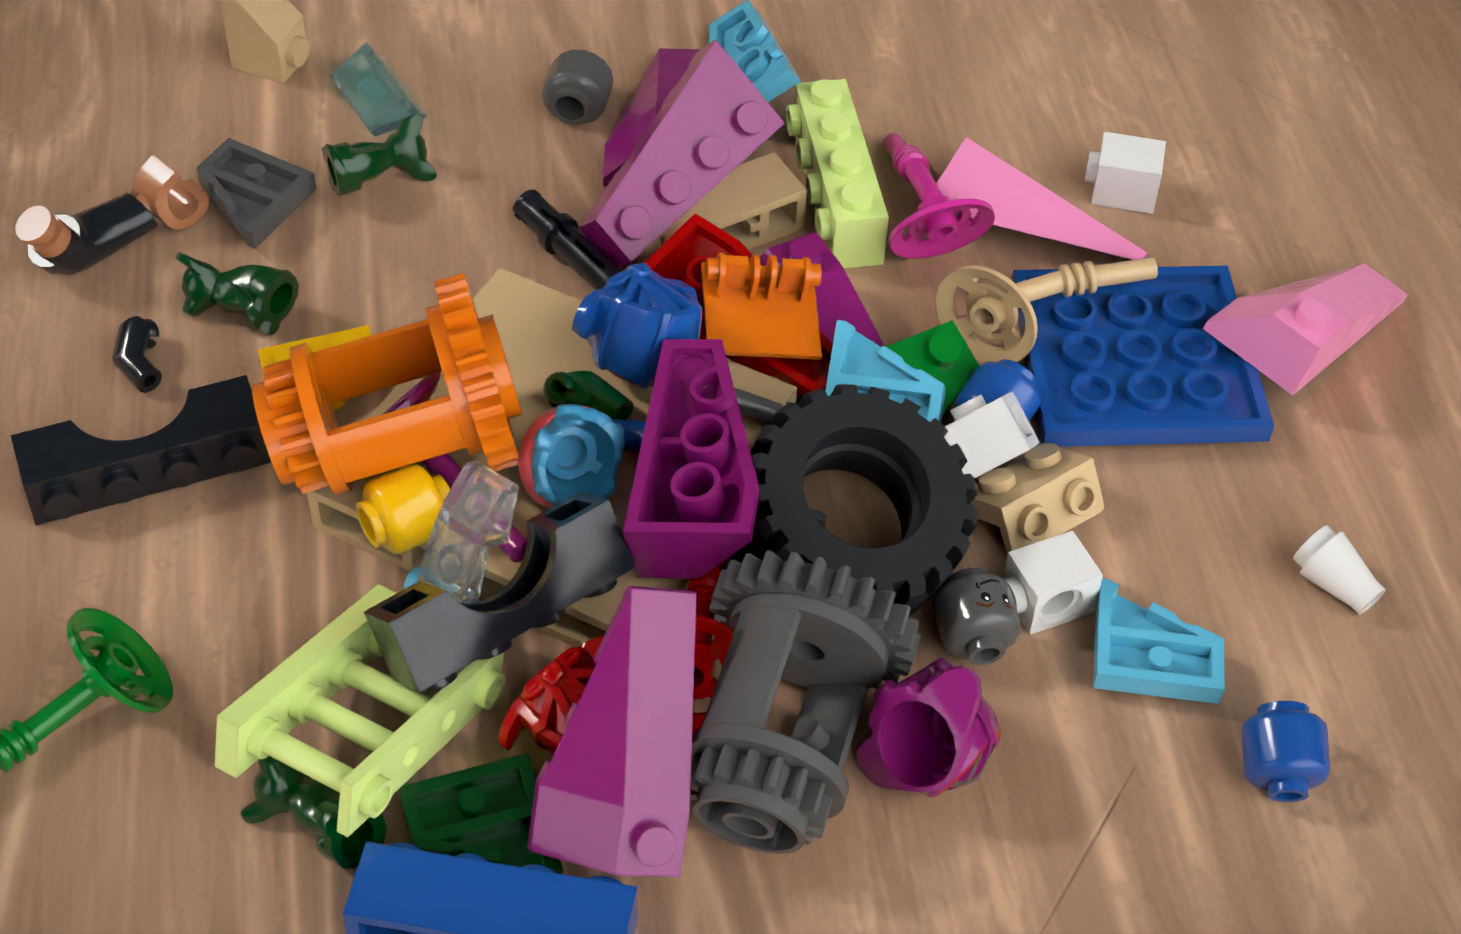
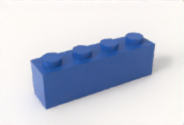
[343,842,638,934]

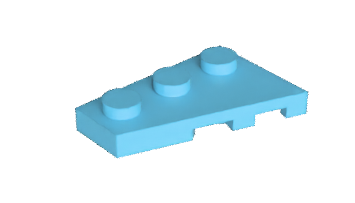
[709,0,801,102]

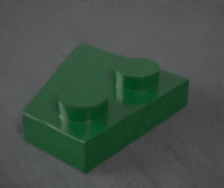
[398,753,563,874]

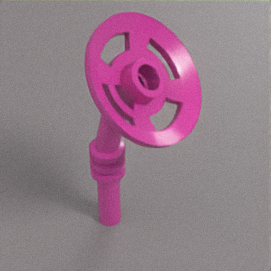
[883,133,995,258]

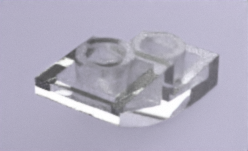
[417,460,519,603]

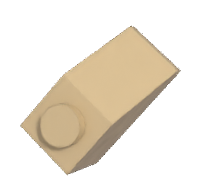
[220,0,310,84]

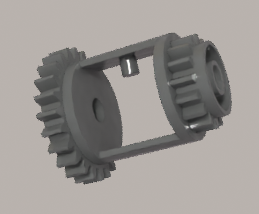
[690,551,921,854]

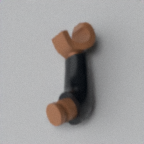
[15,155,209,275]

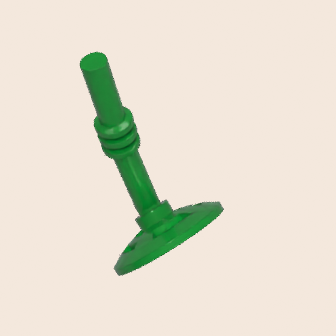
[0,608,173,772]

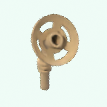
[935,257,1158,363]

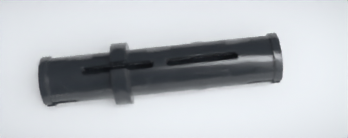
[513,189,622,290]

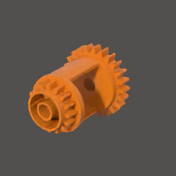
[252,273,523,496]

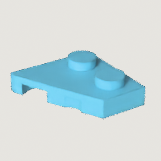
[825,320,946,423]
[1093,579,1225,704]

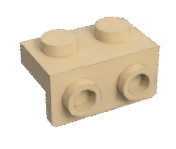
[970,443,1104,555]

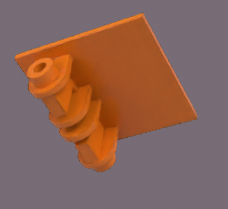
[701,252,822,360]

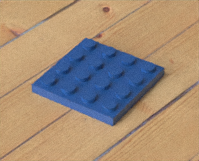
[1012,266,1274,447]

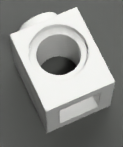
[1003,531,1103,635]

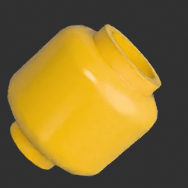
[356,463,454,555]

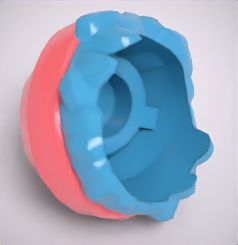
[518,404,625,509]

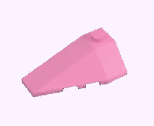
[1203,263,1408,396]

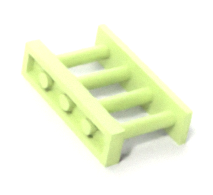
[215,584,506,837]

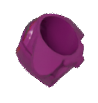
[856,657,1001,797]

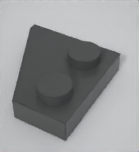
[196,138,316,249]

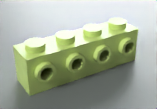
[786,79,889,268]

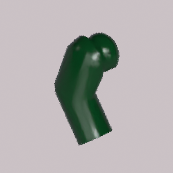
[543,371,634,420]

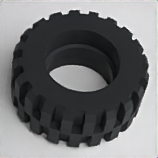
[738,385,978,617]

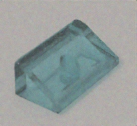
[330,42,427,136]

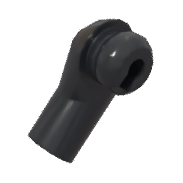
[112,316,162,393]

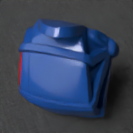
[571,263,702,389]

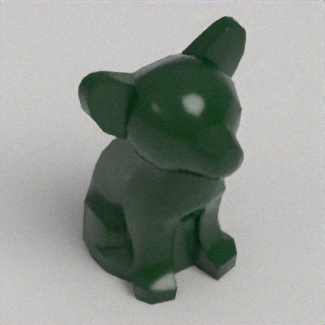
[322,113,437,196]
[175,252,299,335]
[241,756,387,869]

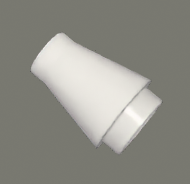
[1293,525,1386,615]

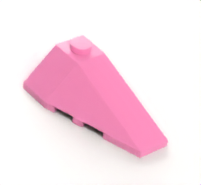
[936,137,1149,260]

